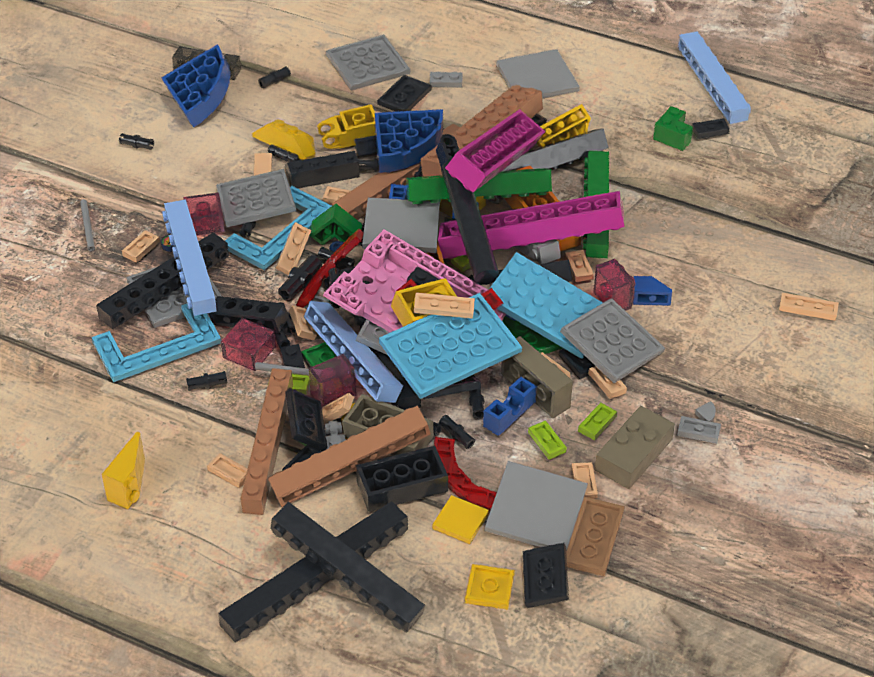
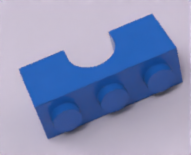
[483,377,537,436]

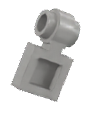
[325,420,346,450]

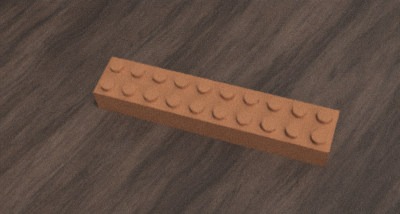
[421,85,543,177]

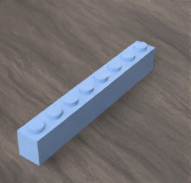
[678,31,751,124]
[162,199,217,316]
[304,301,403,403]

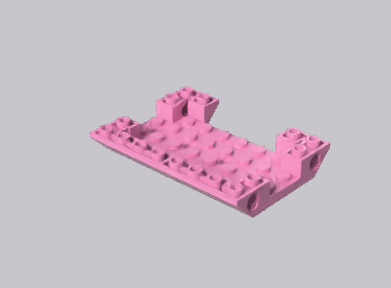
[323,229,506,333]

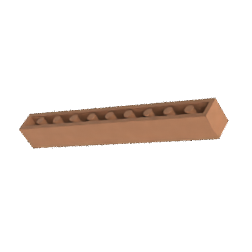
[332,123,460,220]

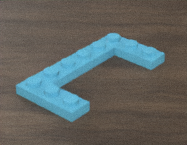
[225,186,332,270]
[92,304,222,383]

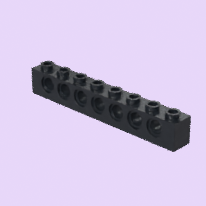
[96,232,229,329]

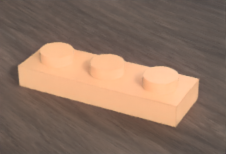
[275,222,311,275]
[414,293,475,319]
[779,293,839,321]

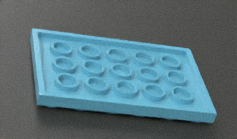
[490,252,603,359]
[379,293,522,399]

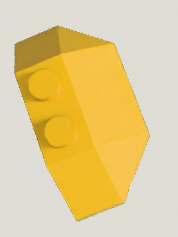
[537,104,591,147]
[251,120,316,160]

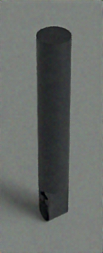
[436,134,500,285]

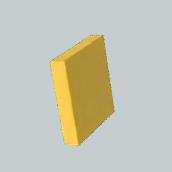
[432,495,489,544]
[465,564,515,610]

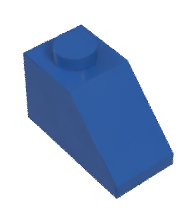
[632,276,672,306]

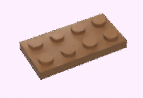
[566,497,625,576]

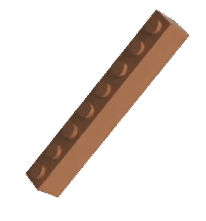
[240,368,293,515]
[268,406,431,507]

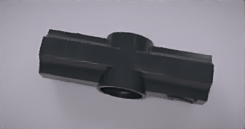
[278,254,322,301]

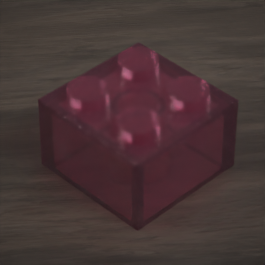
[183,192,225,236]
[593,259,635,311]
[221,318,276,371]
[309,354,356,408]

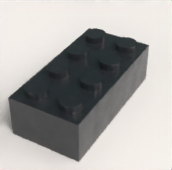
[356,446,448,512]

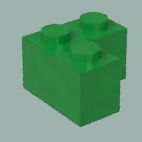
[653,106,693,151]
[309,203,362,245]

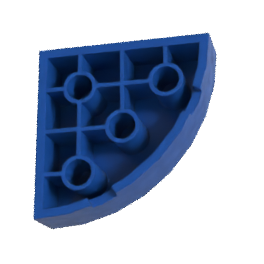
[161,44,230,128]
[375,109,443,173]

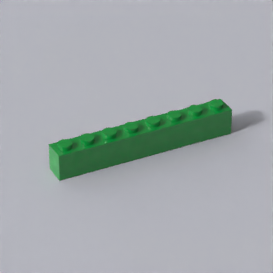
[582,151,609,258]
[406,168,552,204]

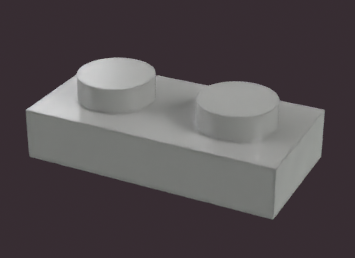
[430,71,462,88]
[677,416,721,444]

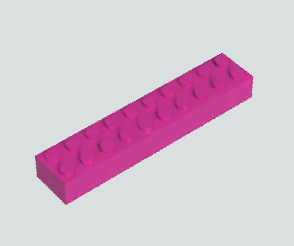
[445,109,546,192]
[438,191,625,259]

